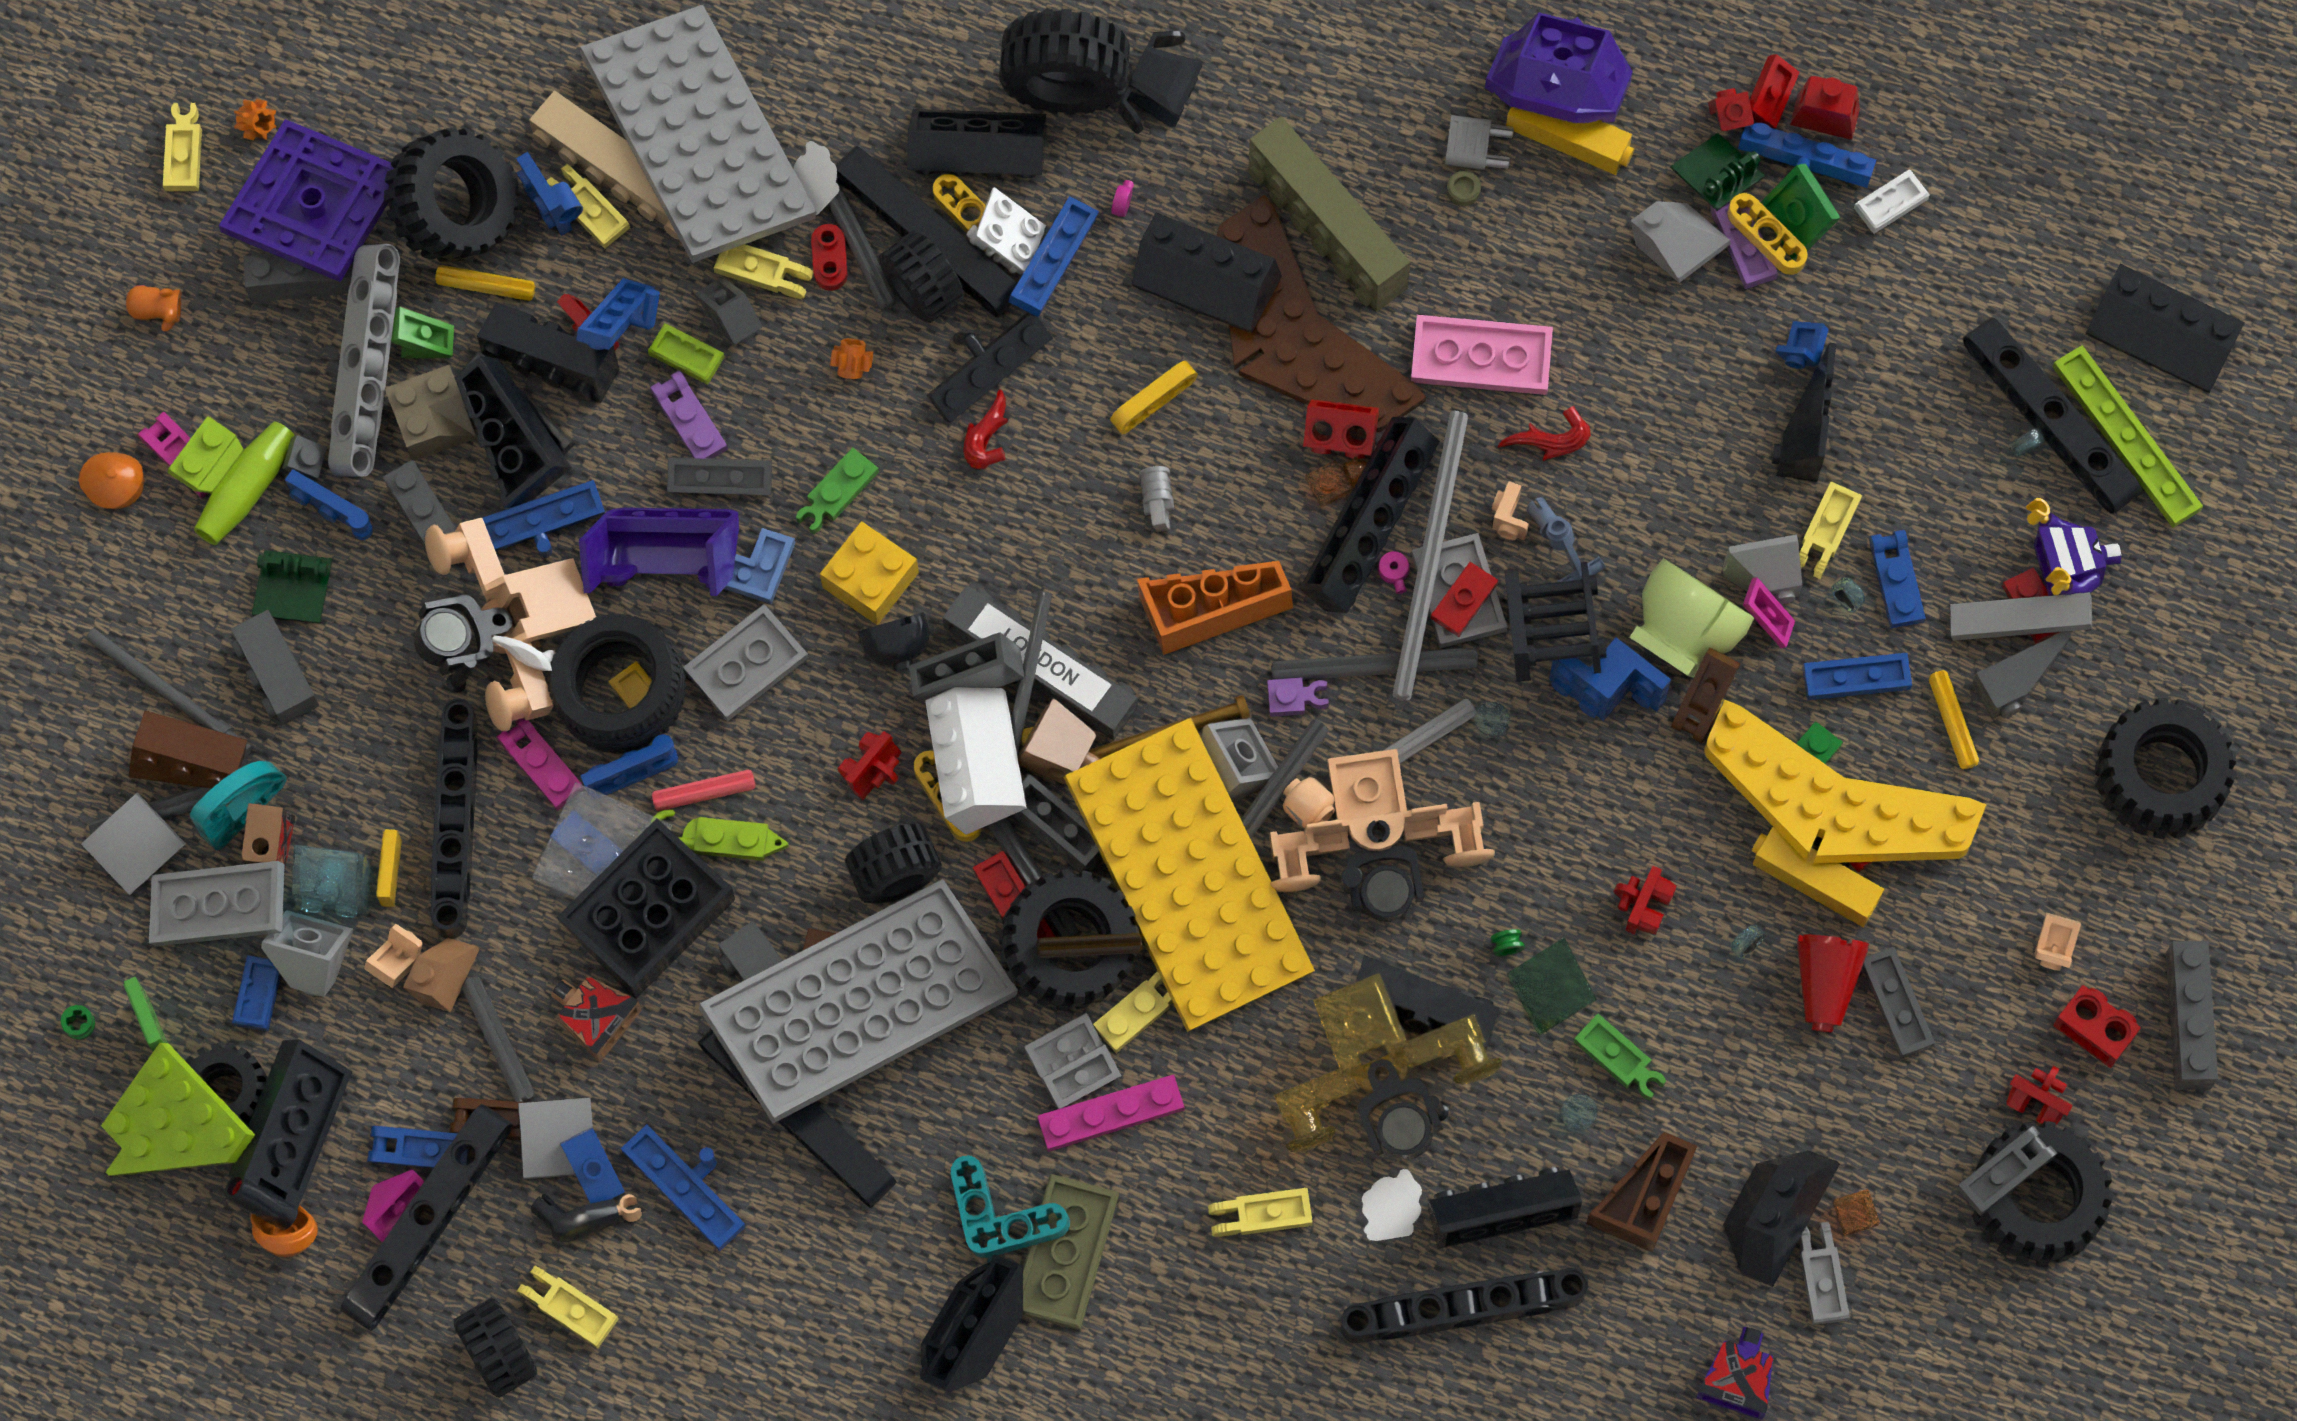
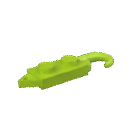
[649,810,789,861]

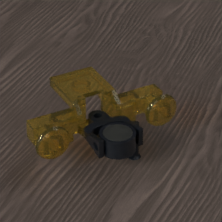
[1274,973,1503,1160]

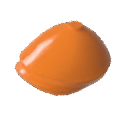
[79,452,144,509]
[250,1205,318,1258]

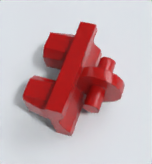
[838,731,902,800]
[1613,865,1677,935]
[2006,1065,2073,1125]

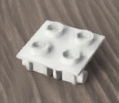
[967,187,1046,274]

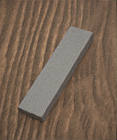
[1950,592,2092,641]

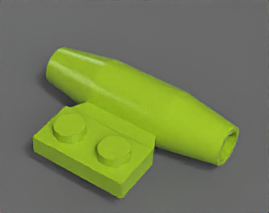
[167,416,295,545]

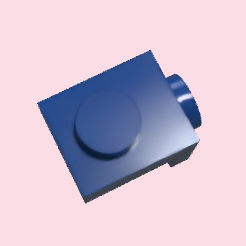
[1775,321,1829,369]

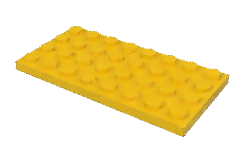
[1063,717,1315,1032]

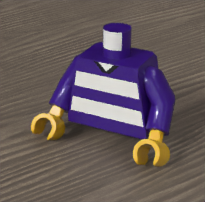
[2026,498,2121,596]

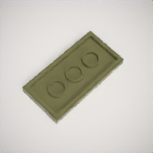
[1023,1174,1120,1331]

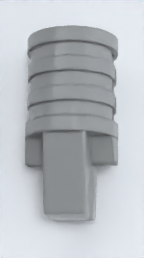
[1139,466,1174,532]

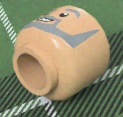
[1283,777,1335,829]

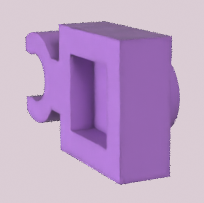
[1267,678,1329,717]

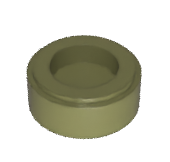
[1447,171,1481,206]

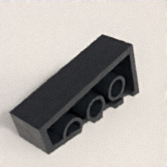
[477,302,620,403]
[455,356,572,508]
[1350,955,1499,1056]

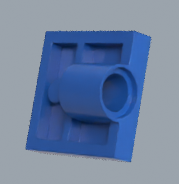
[516,152,583,236]

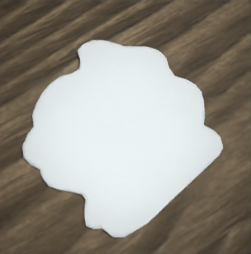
[793,141,839,215]
[1362,1169,1422,1241]

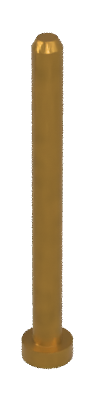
[1088,695,1250,759]

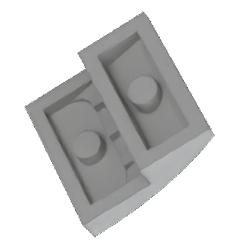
[81,792,186,895]
[1023,1013,1122,1109]
[518,1098,593,1180]

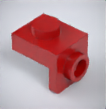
[1708,88,1754,132]

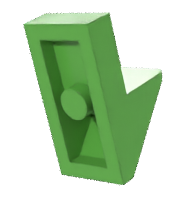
[391,307,454,358]

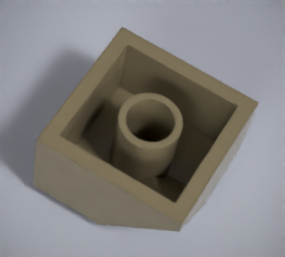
[385,365,477,461]

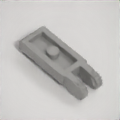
[1799,1222,1850,1325]

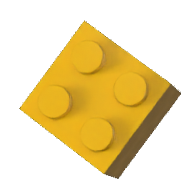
[820,521,919,625]

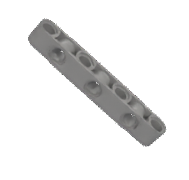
[328,244,400,477]

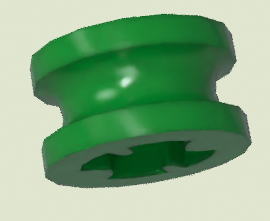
[1490,929,1525,957]
[60,1005,96,1040]

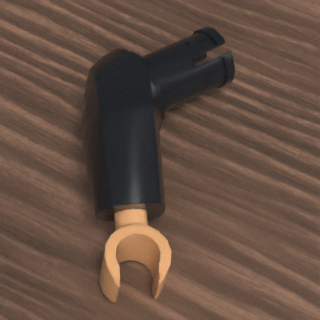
[531,1194,642,1243]

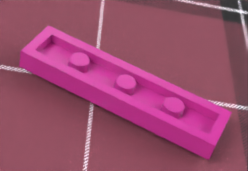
[1037,1074,1185,1152]

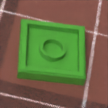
[123,977,168,1051]

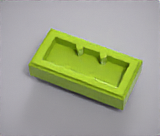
[648,323,725,385]

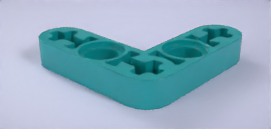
[951,1155,1070,1258]

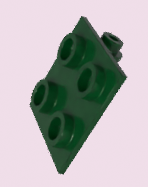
[1670,133,1765,211]
[252,550,333,624]

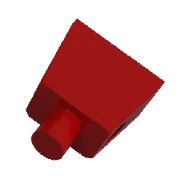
[1790,76,1860,140]

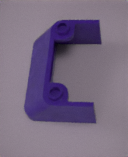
[579,508,739,596]

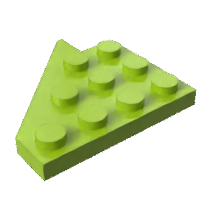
[101,1043,255,1176]

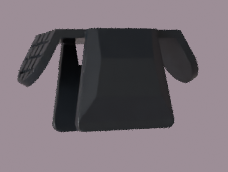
[1118,31,1202,134]

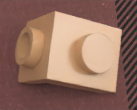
[1492,481,1529,540]
[2034,913,2081,971]
[364,924,423,988]

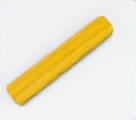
[435,265,535,301]
[1929,670,1979,770]

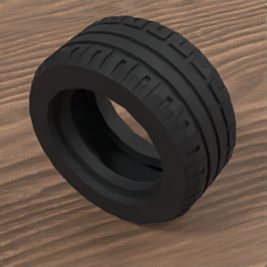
[547,613,686,753]

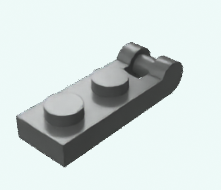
[1957,1126,2058,1216]

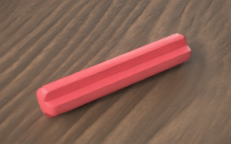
[652,770,755,811]

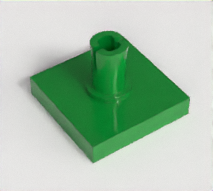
[1760,163,1841,259]

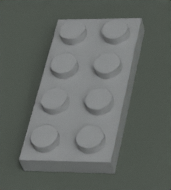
[149,861,285,946]

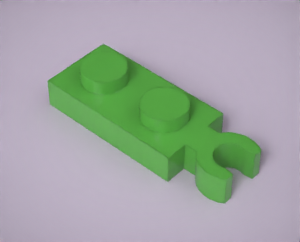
[796,447,879,534]
[1574,1014,1666,1101]

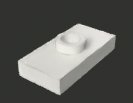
[1854,169,1930,234]

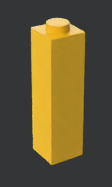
[1506,107,1634,175]
[1751,827,1885,928]

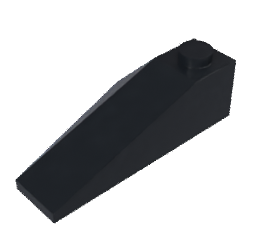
[1771,343,1836,482]

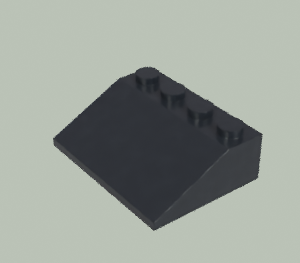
[557,819,735,999]

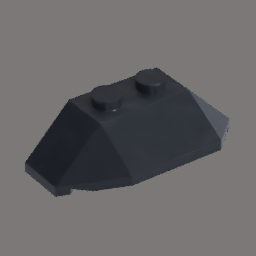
[1723,1150,1840,1287]
[920,1255,1023,1393]

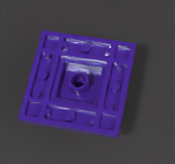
[219,119,394,282]

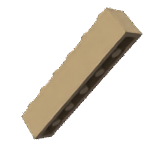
[529,90,679,240]

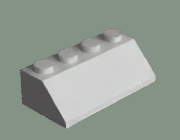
[925,687,1027,835]

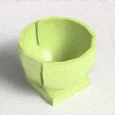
[1629,558,1754,678]

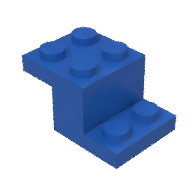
[1549,637,1671,721]

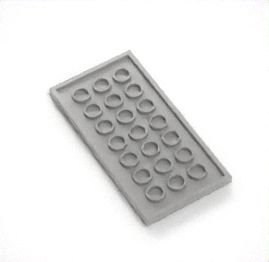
[580,5,816,263]
[699,879,1018,1123]

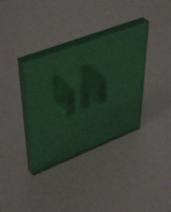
[1507,938,1597,1035]

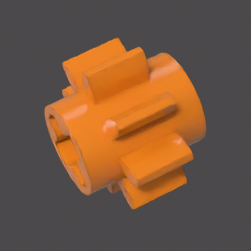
[234,99,276,140]
[830,338,873,379]

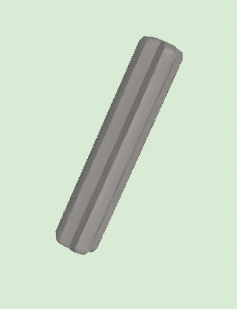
[1383,699,1477,764]

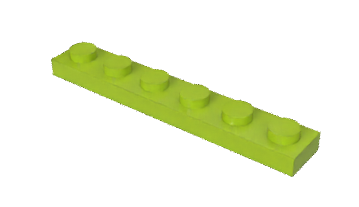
[2052,345,2203,528]

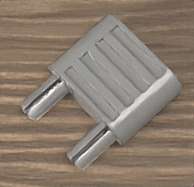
[1445,115,1514,170]

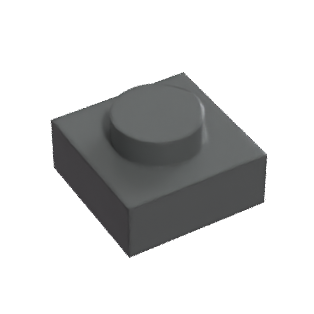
[282,435,327,481]

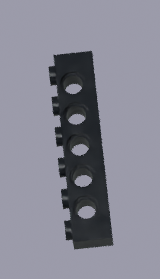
[1299,417,1440,613]

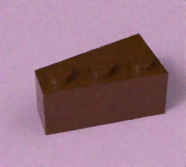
[129,710,247,789]
[1586,1132,1697,1253]

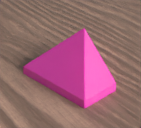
[1743,577,1795,648]
[362,1170,424,1243]

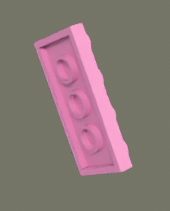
[1411,315,1553,395]

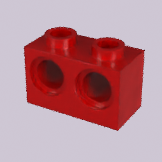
[1303,399,1379,459]
[2053,985,2141,1068]

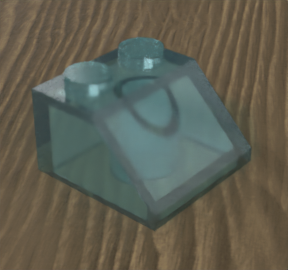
[292,845,374,918]

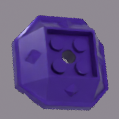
[1485,12,1633,123]

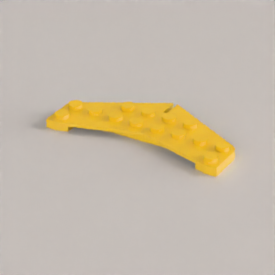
[1704,700,1986,863]

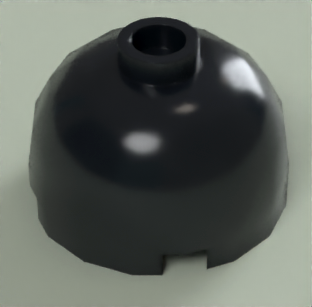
[857,612,929,671]

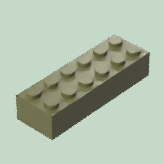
[1248,116,1410,312]

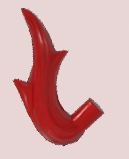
[963,389,1008,470]
[1498,406,1591,461]

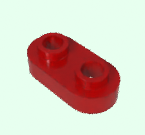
[811,224,848,291]

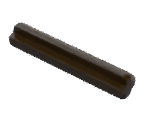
[1036,933,1142,958]

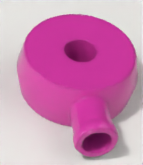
[1111,180,1134,217]
[1377,551,1410,594]

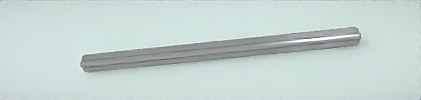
[1393,411,1468,701]

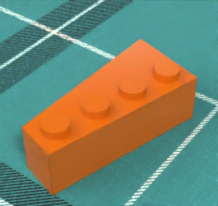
[1137,561,1293,655]

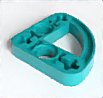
[190,761,287,851]

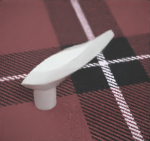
[492,635,556,671]

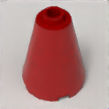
[1797,934,1869,1033]

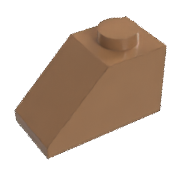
[403,938,479,1012]

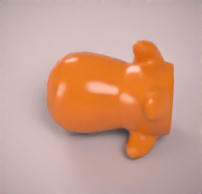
[126,285,182,332]

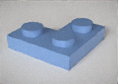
[724,528,795,604]

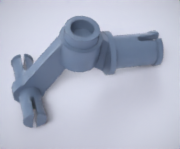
[1526,497,1606,582]

